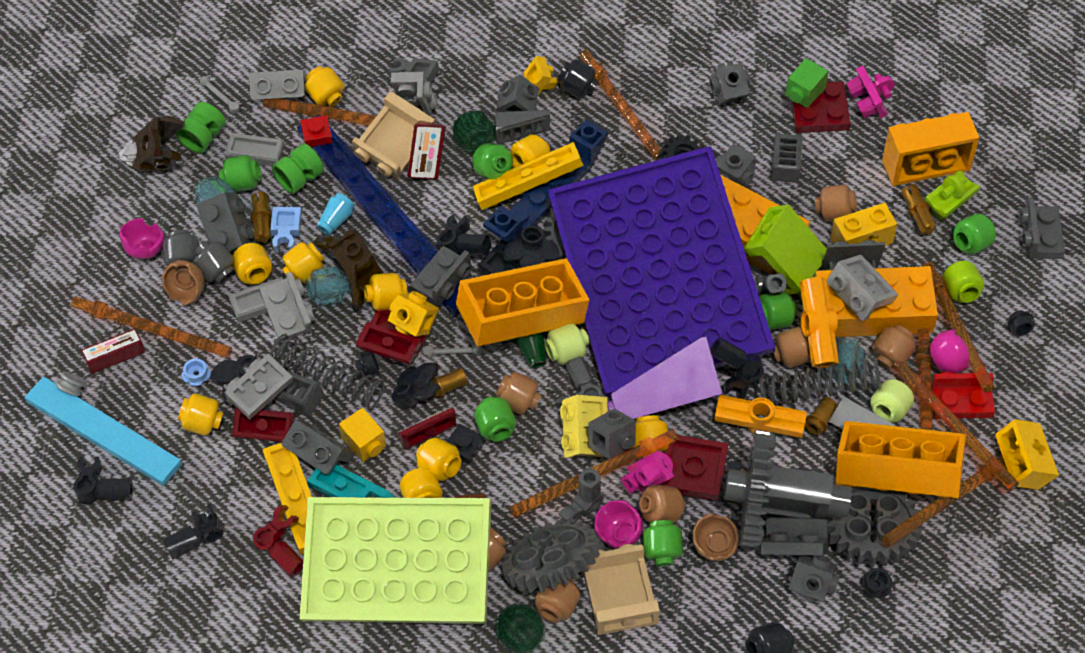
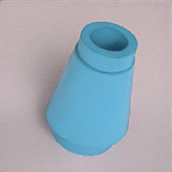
[317,193,355,236]

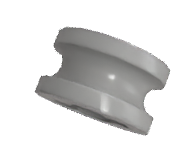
[56,371,86,396]

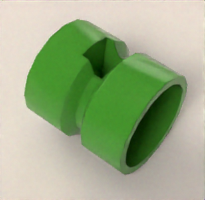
[175,102,226,153]
[272,143,324,194]

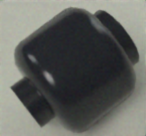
[557,59,599,99]
[745,622,794,653]

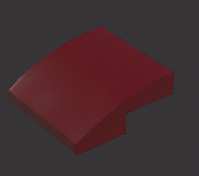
[355,310,432,364]

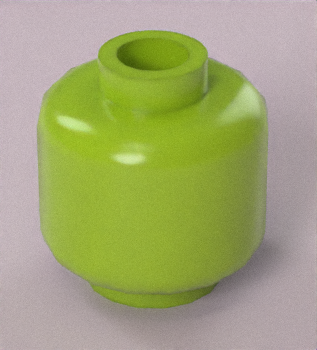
[942,261,985,303]

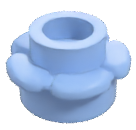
[182,358,211,386]

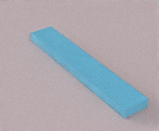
[24,376,182,487]

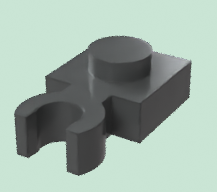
[388,58,439,83]

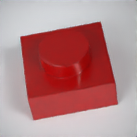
[300,115,333,147]

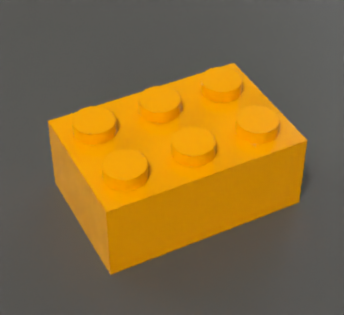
[882,112,979,186]

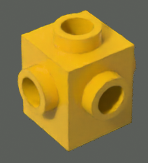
[387,291,439,336]

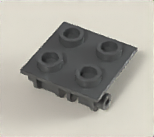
[821,240,885,271]

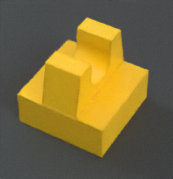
[523,56,558,95]

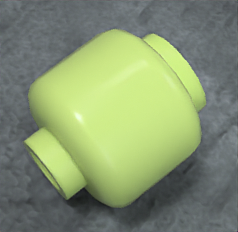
[544,323,589,365]
[870,379,914,423]

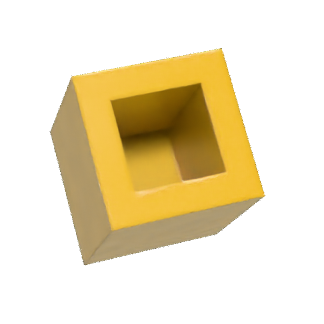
[339,407,386,462]

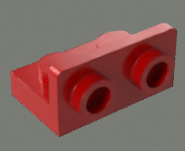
[930,371,995,419]

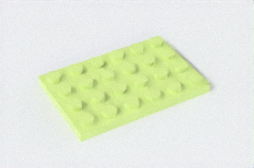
[300,497,491,624]

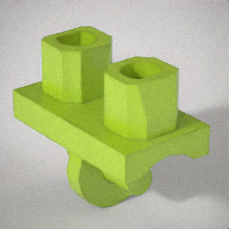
[924,170,980,221]

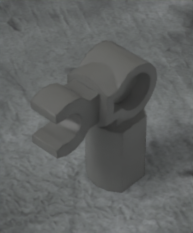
[754,274,786,295]
[555,356,602,409]
[559,468,604,524]

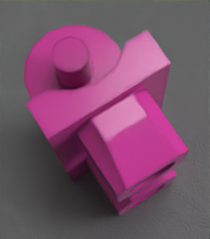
[846,66,895,118]
[621,450,674,494]

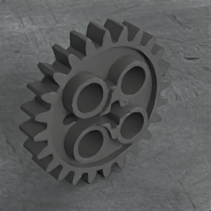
[824,486,923,567]
[501,519,601,593]

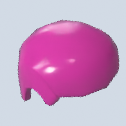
[119,218,165,259]
[930,329,970,373]
[594,500,643,549]

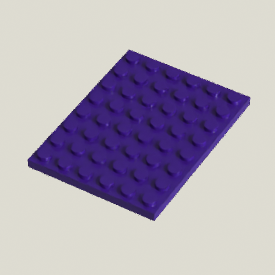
[548,146,775,397]

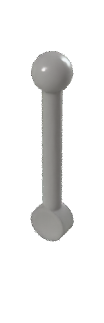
[199,76,240,113]
[423,345,483,358]

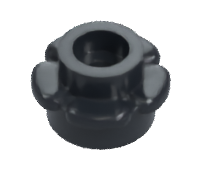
[1007,310,1035,337]
[356,352,380,379]
[862,568,892,598]

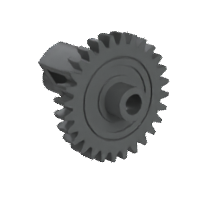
[724,429,852,548]

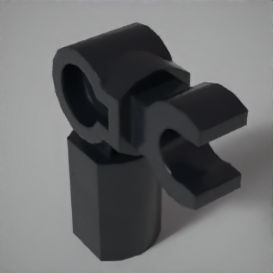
[436,215,491,256]
[710,337,764,399]
[73,456,133,505]
[163,504,224,560]

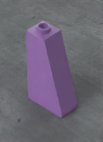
[607,337,722,419]

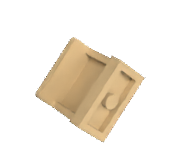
[352,91,435,180]
[583,544,660,635]

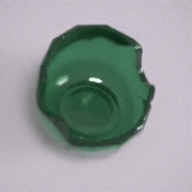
[452,110,496,154]
[495,603,545,653]

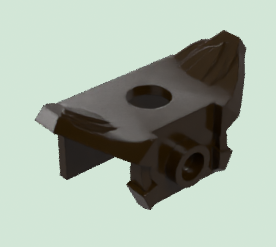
[119,116,185,174]
[314,230,384,309]

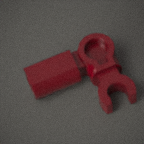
[253,505,304,577]

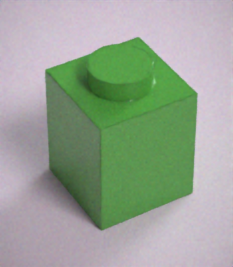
[785,58,829,108]

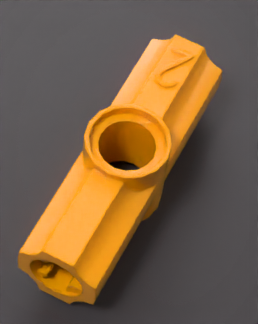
[800,277,839,369]
[714,395,807,438]

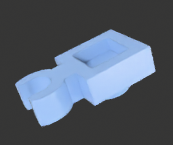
[270,207,302,252]

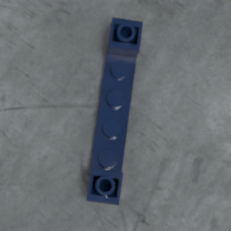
[483,119,608,241]

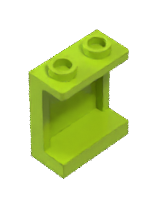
[744,204,827,295]

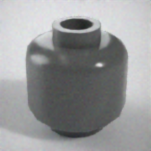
[162,230,199,266]
[193,241,235,284]

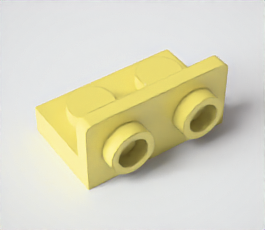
[560,395,608,458]

